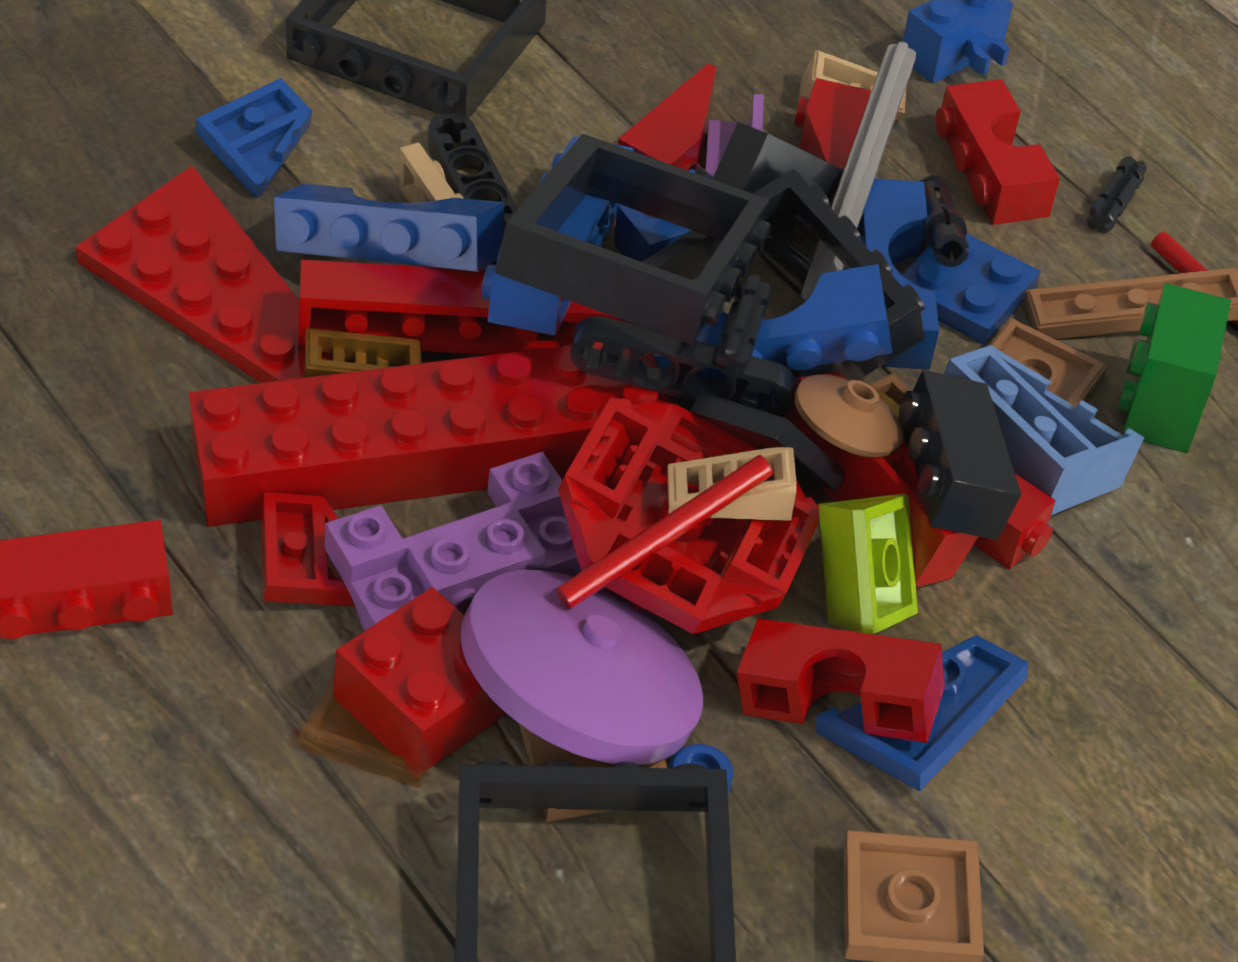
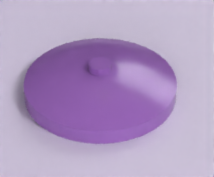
[460,570,703,765]

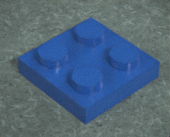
[902,233,1041,345]

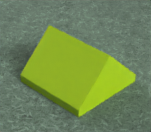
[818,494,918,634]

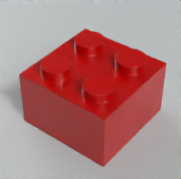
[332,587,507,777]

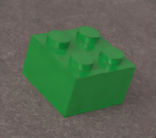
[1117,283,1231,453]

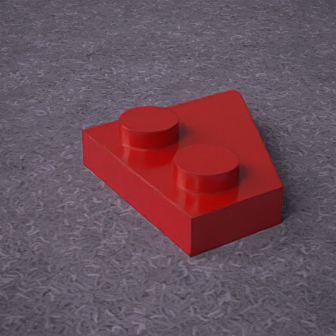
[260,492,355,607]

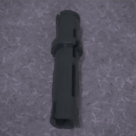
[921,175,969,267]

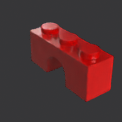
[935,79,1060,225]
[736,618,945,743]

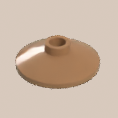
[794,374,904,458]

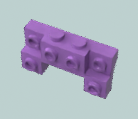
[324,452,581,631]

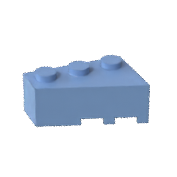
[944,345,1145,515]

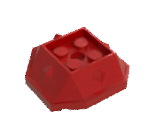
[558,397,820,635]

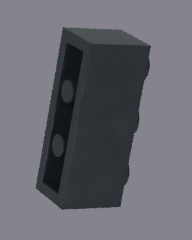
[899,370,1021,540]

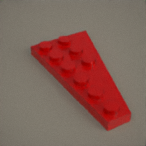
[75,166,348,383]

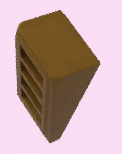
[305,328,421,377]

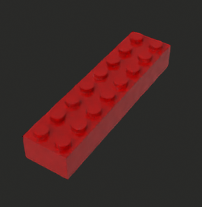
[188,342,670,527]

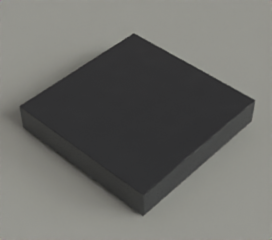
[690,392,846,491]

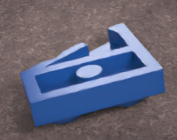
[195,78,312,199]

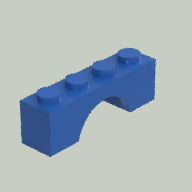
[857,178,939,370]
[274,184,504,272]
[655,264,892,383]

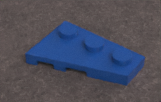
[816,635,1028,792]

